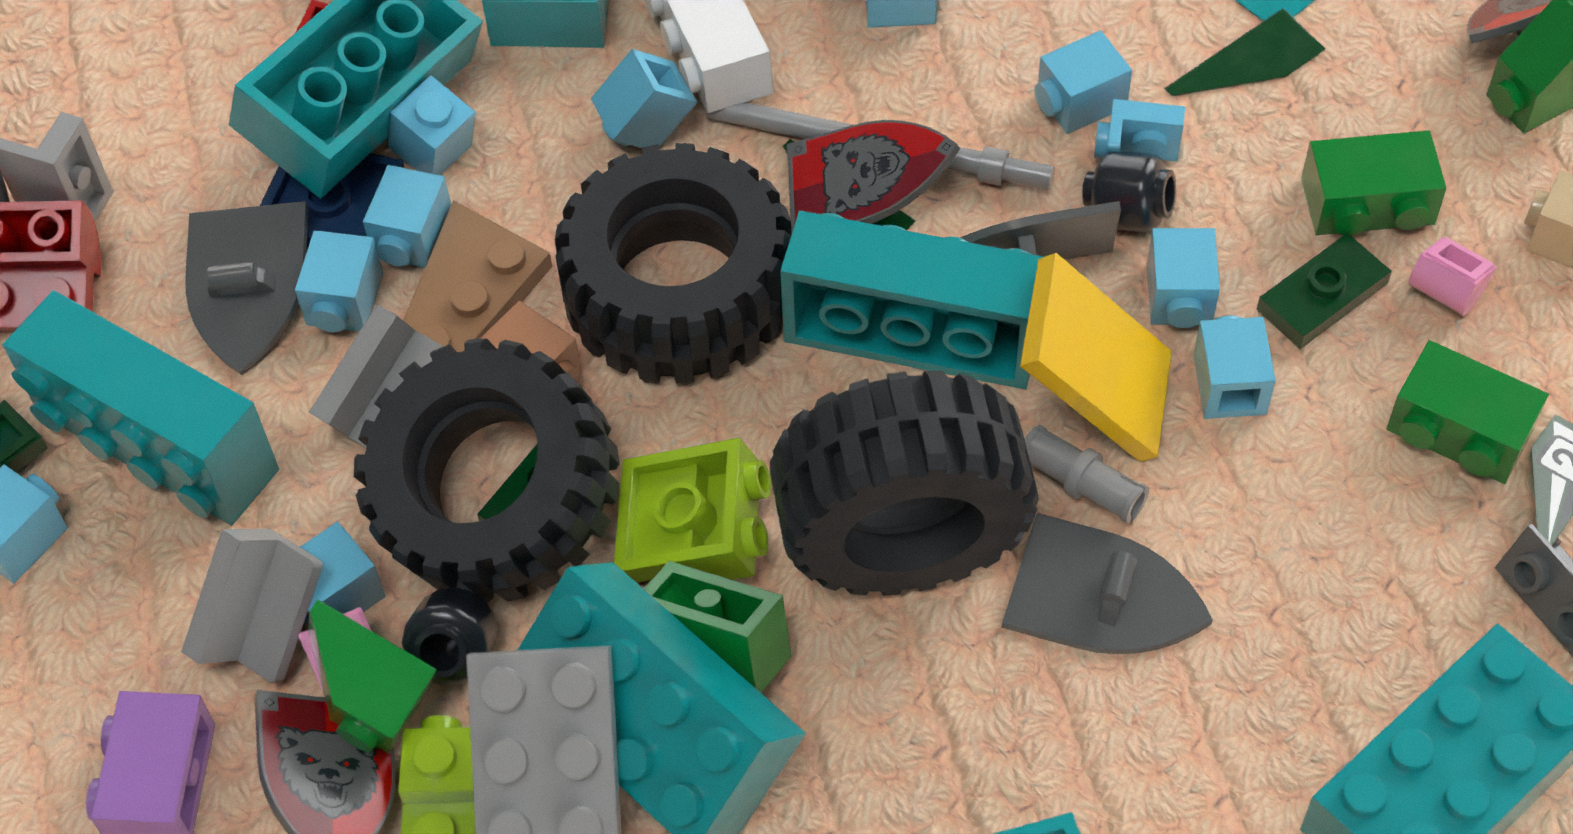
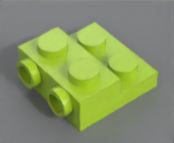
[614,437,771,583]
[398,715,476,834]

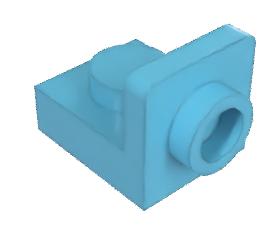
[1094,99,1185,162]

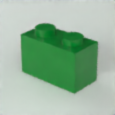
[1301,130,1447,236]
[1386,340,1549,484]

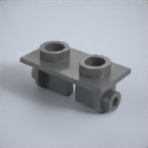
[1495,524,1573,656]

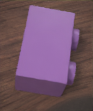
[86,691,215,834]

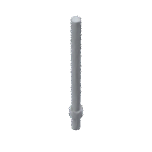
[706,102,1055,190]

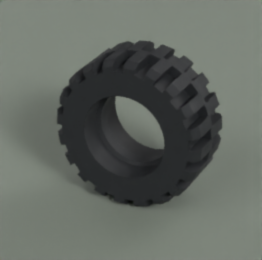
[555,143,792,384]
[353,338,620,603]
[770,370,1039,596]

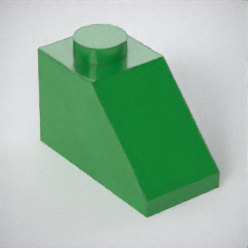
[1486,0,1573,134]
[644,561,792,693]
[308,599,437,754]

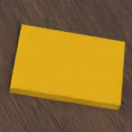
[1020,253,1172,462]

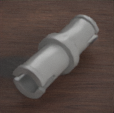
[1025,425,1149,524]

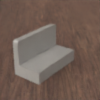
[0,112,114,221]
[309,304,443,447]
[181,528,323,682]

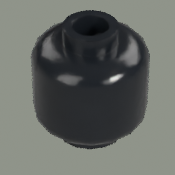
[1082,151,1176,232]
[402,587,497,686]

